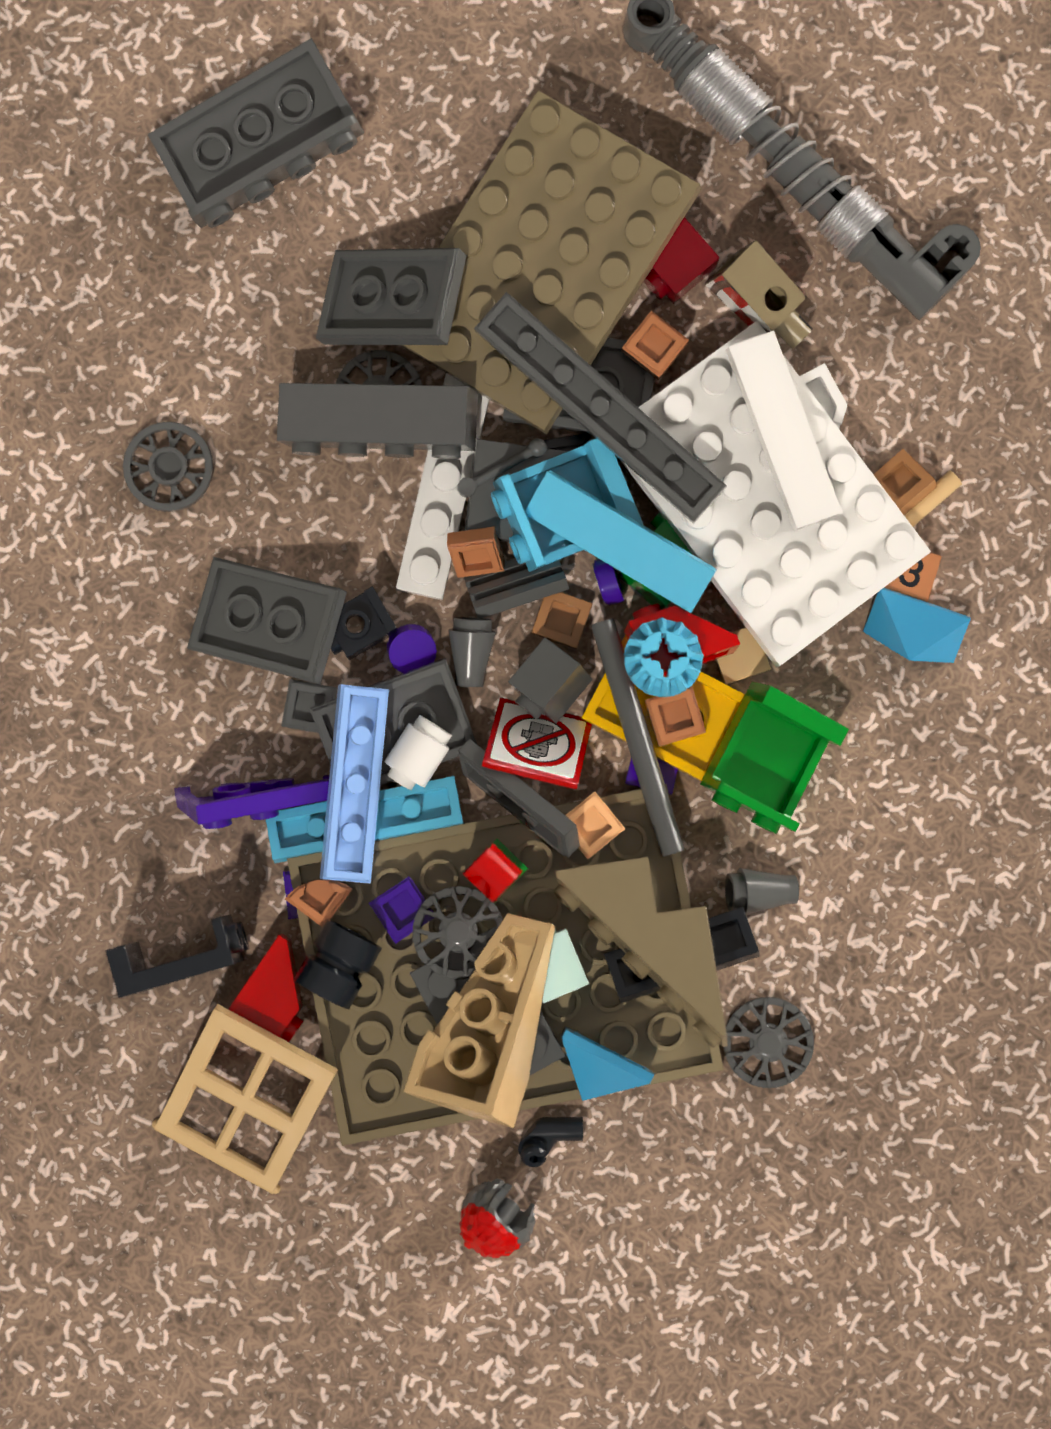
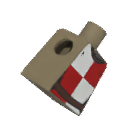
[705,240,813,349]

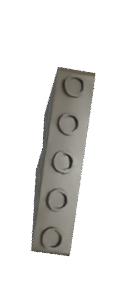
[553,857,728,1048]

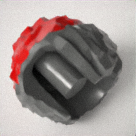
[459,1178,535,1258]

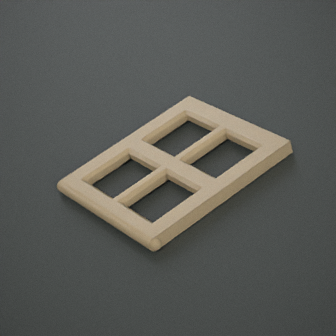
[152,1004,338,1194]

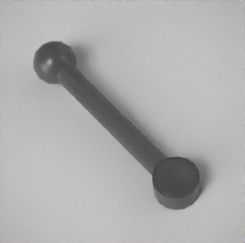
[457,438,547,498]

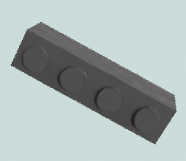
[277,383,478,459]

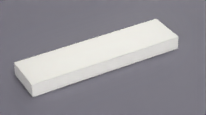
[726,330,842,531]

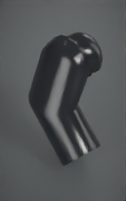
[518,1117,583,1168]

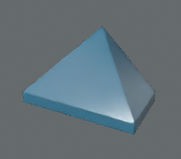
[863,588,971,663]
[561,1027,654,1101]

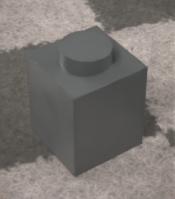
[508,638,593,724]

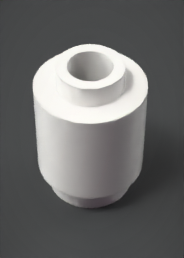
[384,715,452,790]

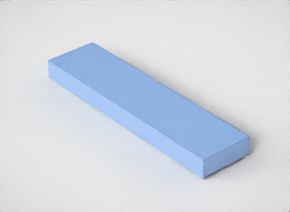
[320,684,389,883]

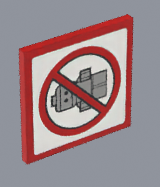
[482,697,592,790]

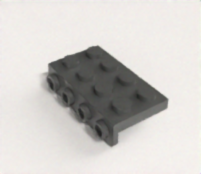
[147,38,365,228]

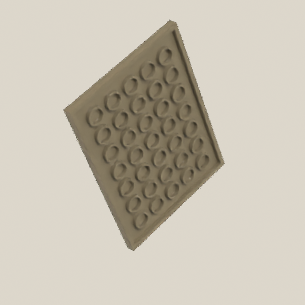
[287,784,724,1146]

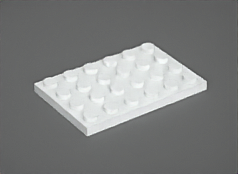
[621,321,931,668]

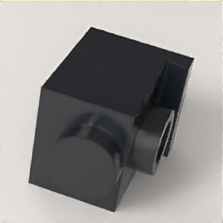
[331,586,398,660]

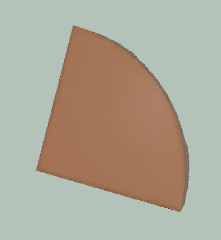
[285,879,353,927]

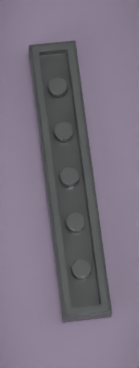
[474,292,727,524]

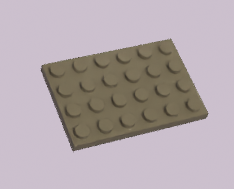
[401,90,701,434]

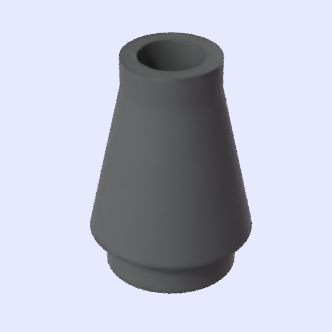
[448,617,496,687]
[725,868,799,915]

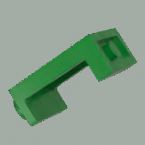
[700,681,849,834]

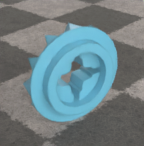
[624,617,704,697]

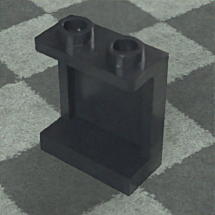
[105,915,249,998]

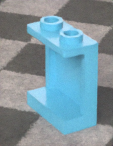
[491,438,643,572]

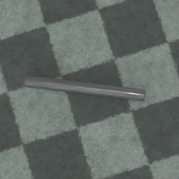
[591,618,685,857]

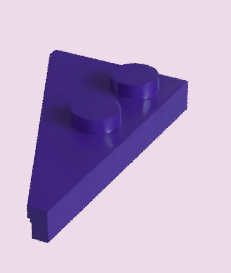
[174,775,329,829]

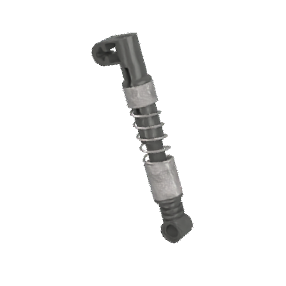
[622,0,981,320]

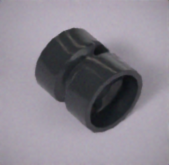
[294,919,382,1010]

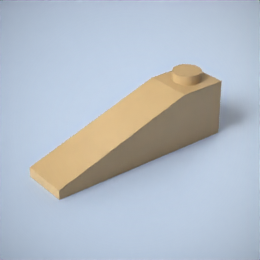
[404,914,555,1128]

